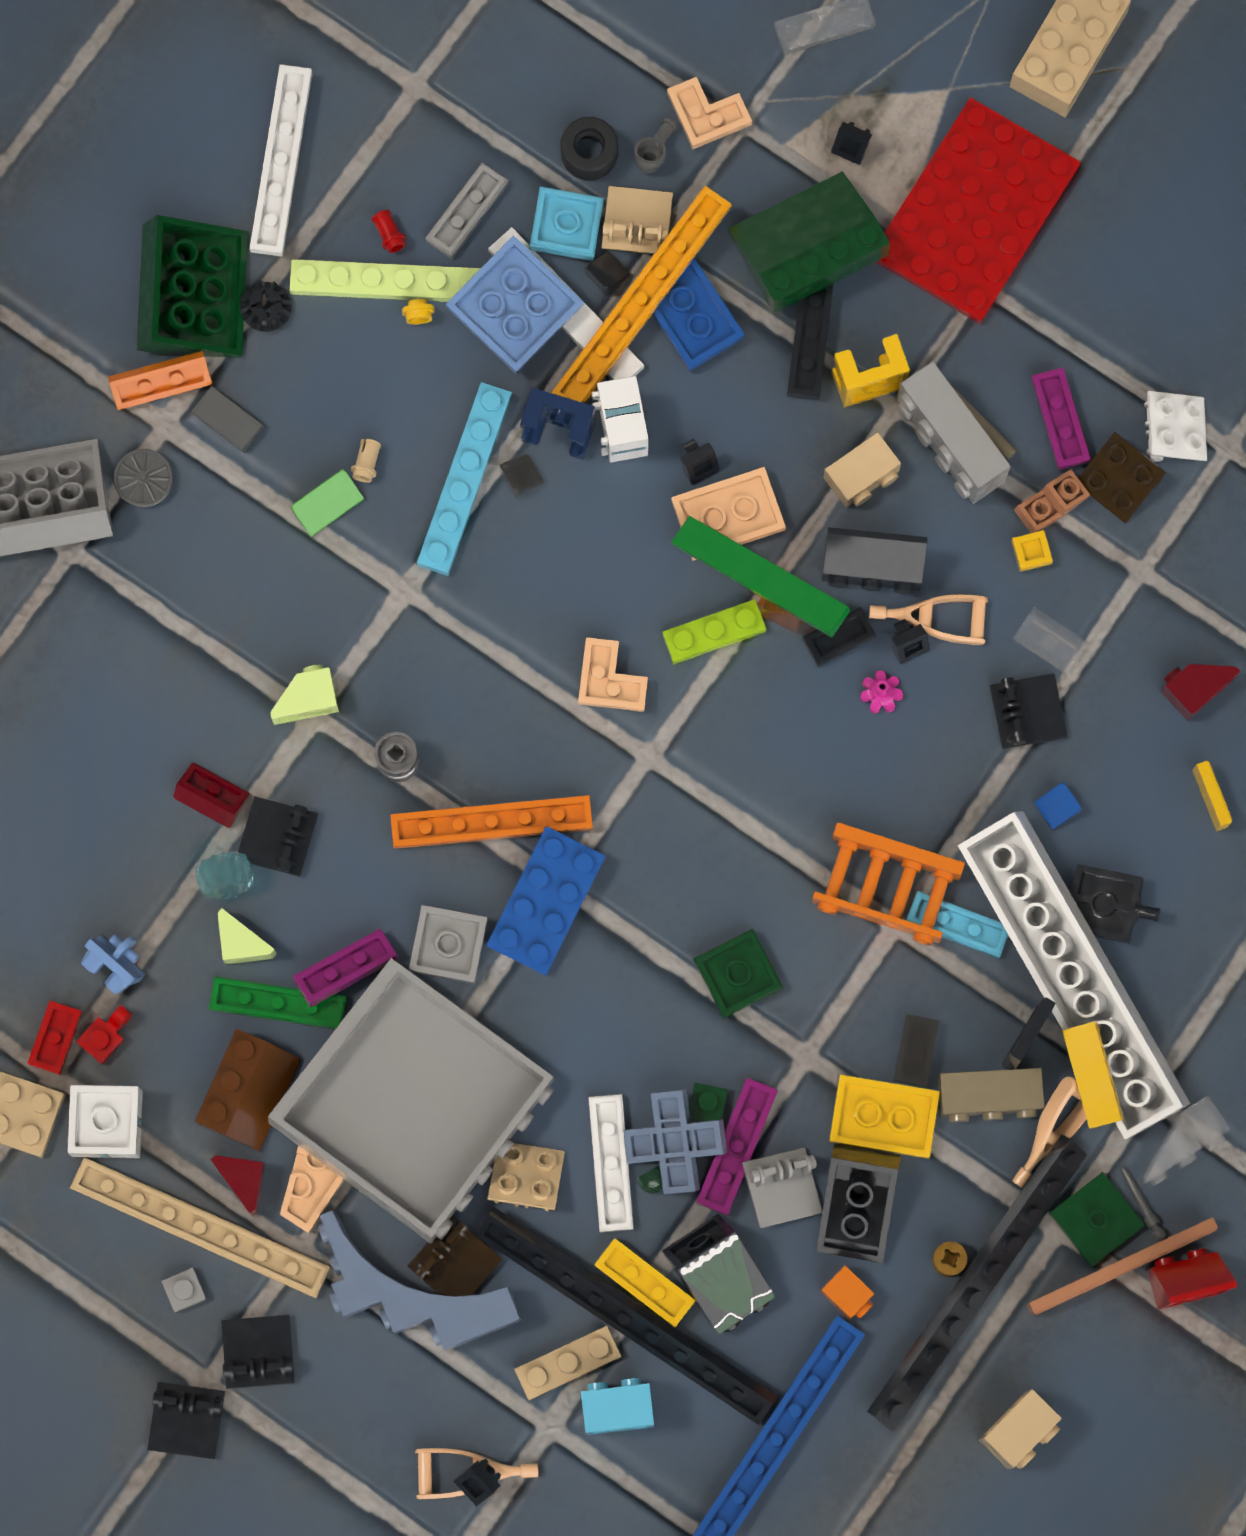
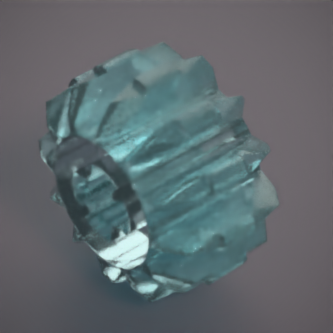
[196,851,254,900]

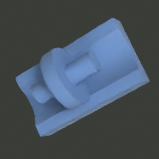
[81,934,146,994]

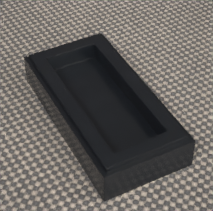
[802,607,876,668]

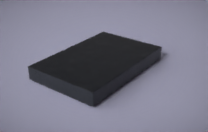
[1002,997,1056,1070]

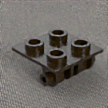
[1078,432,1166,524]
[407,1216,503,1297]

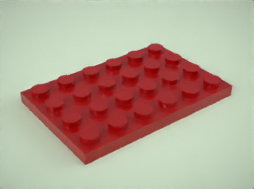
[876,97,1081,325]

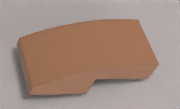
[1014,469,1090,533]

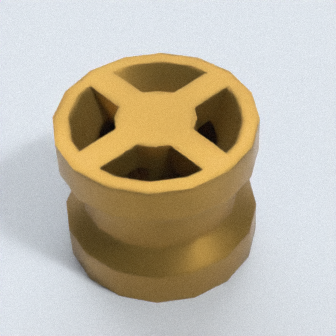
[932,1241,968,1277]

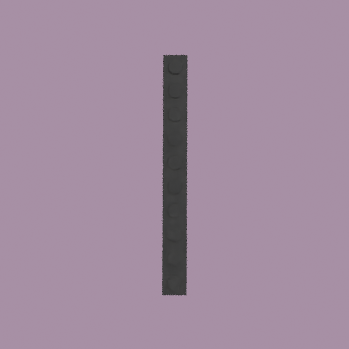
[867,1134,1087,1432]
[476,1207,778,1425]

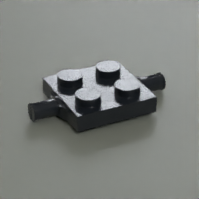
[1068,864,1160,944]

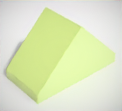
[218,908,277,965]

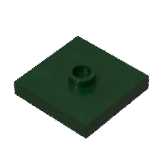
[693,928,783,1019]
[1049,1172,1145,1267]

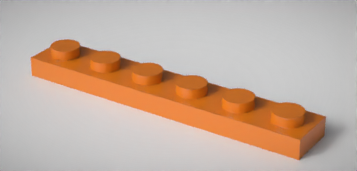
[390,795,593,849]

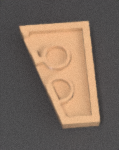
[280,1146,344,1233]

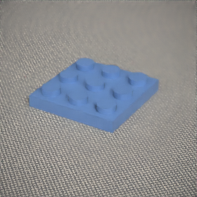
[445,235,584,374]

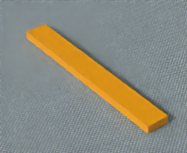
[551,186,732,403]

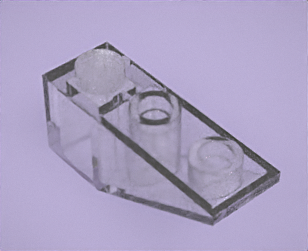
[1138,1095,1230,1187]

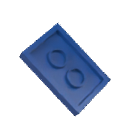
[652,258,745,372]

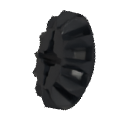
[240,280,292,332]

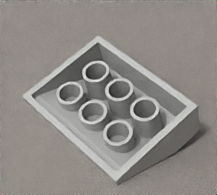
[0,439,113,556]

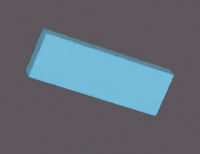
[906,891,1008,959]

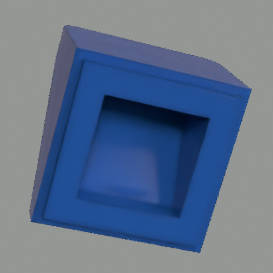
[1034,782,1082,830]

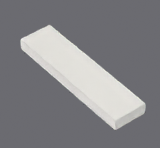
[589,1094,633,1233]

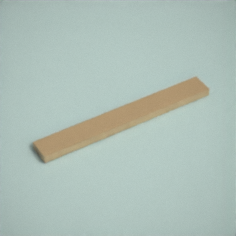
[70,1157,330,1299]

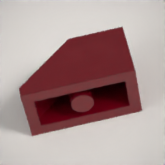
[1161,664,1241,721]

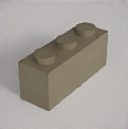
[938,1068,1044,1123]

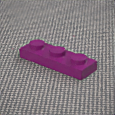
[1031,367,1090,471]
[293,928,397,1008]

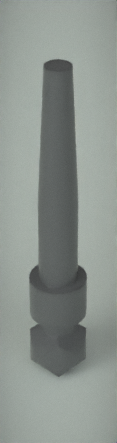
[1120,1167,1167,1241]

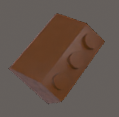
[195,1029,301,1152]

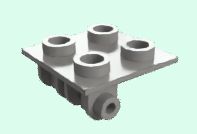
[742,1147,822,1228]

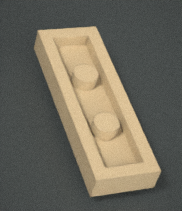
[514,1326,621,1400]

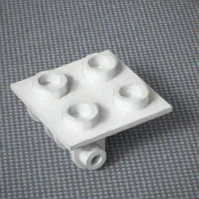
[1144,391,1207,462]

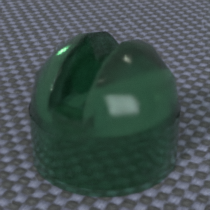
[636,1165,663,1194]

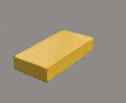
[1192,761,1232,832]

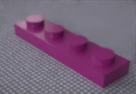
[696,1078,778,1216]

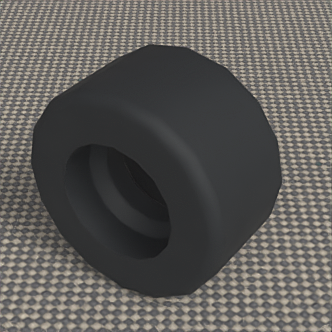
[560,117,618,180]

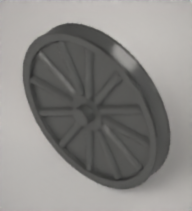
[114,449,173,508]

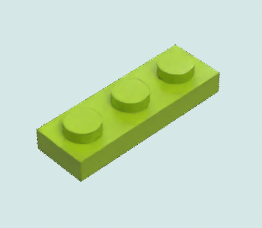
[662,599,767,665]

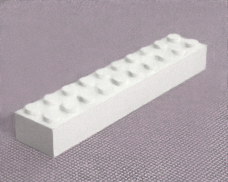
[958,811,1191,1139]

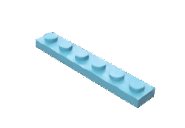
[417,382,512,576]

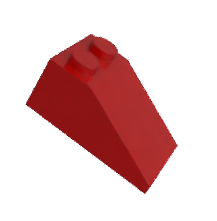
[1147,1248,1237,1310]

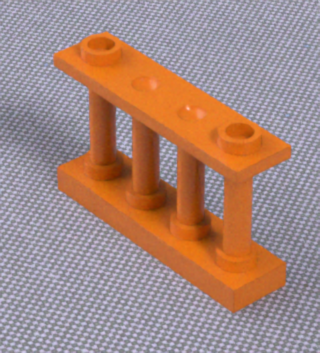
[812,822,965,946]

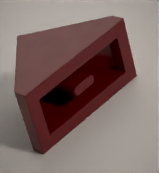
[210,1155,266,1216]

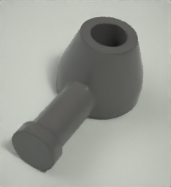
[634,118,678,174]

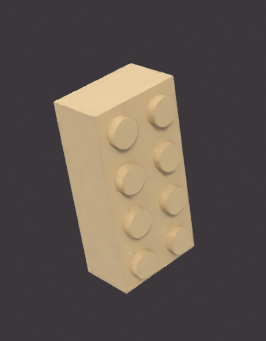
[1010,0,1131,118]

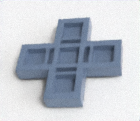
[623,1089,727,1194]

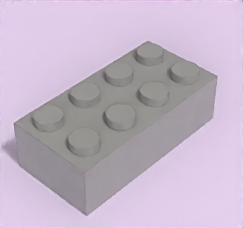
[896,361,1011,504]

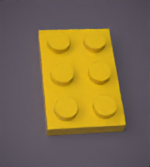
[829,1075,940,1159]

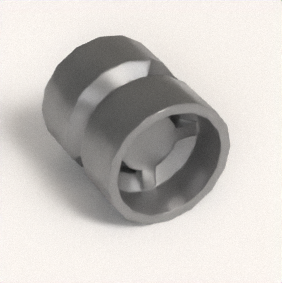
[374,731,420,783]

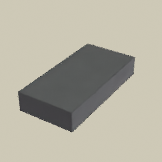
[191,386,263,452]

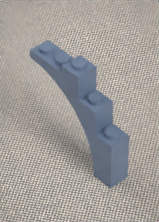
[318,1211,523,1350]

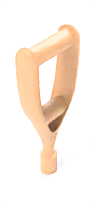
[869,594,989,645]
[1012,1076,1086,1188]
[415,1448,538,1499]

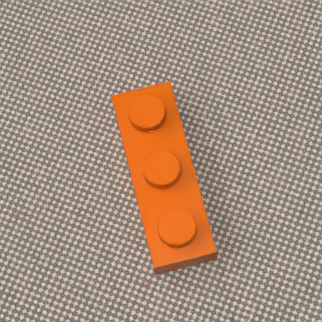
[108,351,212,410]

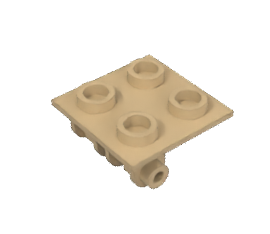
[602,186,673,254]
[488,1143,565,1212]

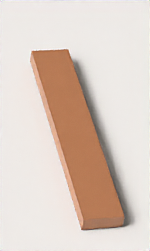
[1026,1217,1218,1316]

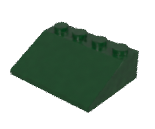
[728,171,890,314]
[137,215,248,358]

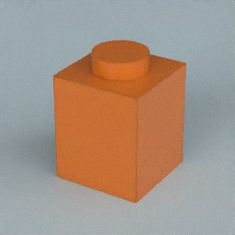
[820,1266,874,1320]

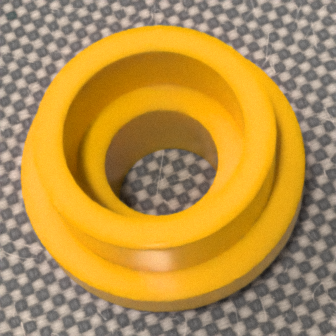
[402,299,435,325]

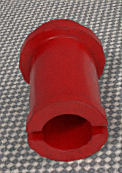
[371,210,406,253]

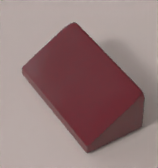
[173,762,250,828]

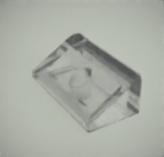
[1013,608,1089,675]

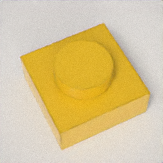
[1011,530,1053,572]

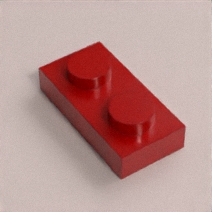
[27,1000,83,1076]

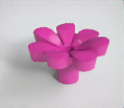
[860,670,904,714]

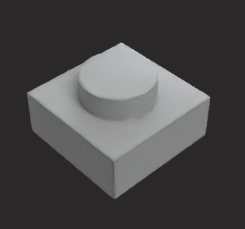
[161,1267,207,1313]

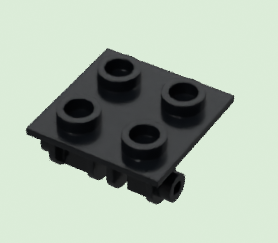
[989,673,1068,749]
[236,796,318,877]
[221,1315,294,1389]
[147,1382,225,1459]

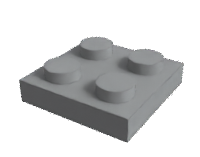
[409,905,488,984]

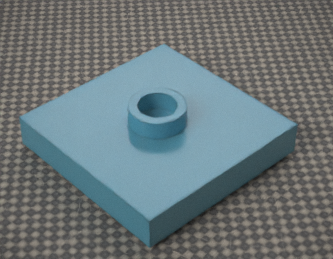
[529,186,604,261]

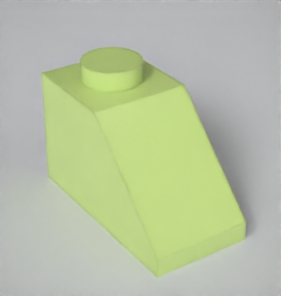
[270,665,339,725]

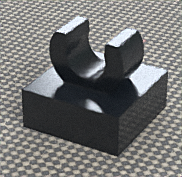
[831,122,873,165]
[680,439,720,485]
[891,619,930,664]
[453,1459,501,1507]

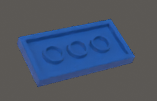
[486,826,606,976]

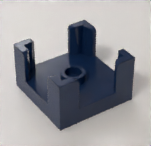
[520,388,595,460]

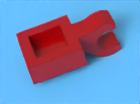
[76,1005,133,1065]

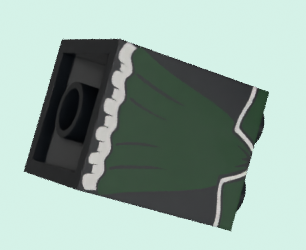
[662,1214,775,1335]

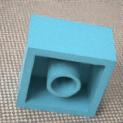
[581,1378,654,1435]

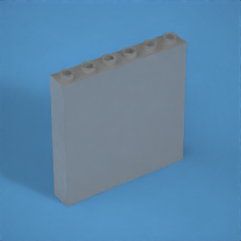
[268,958,554,1243]

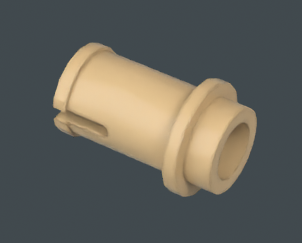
[351,439,381,483]

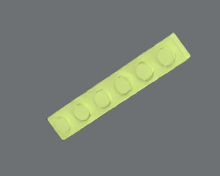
[290,259,481,302]

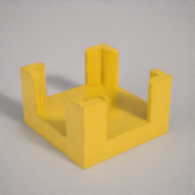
[832,334,910,408]

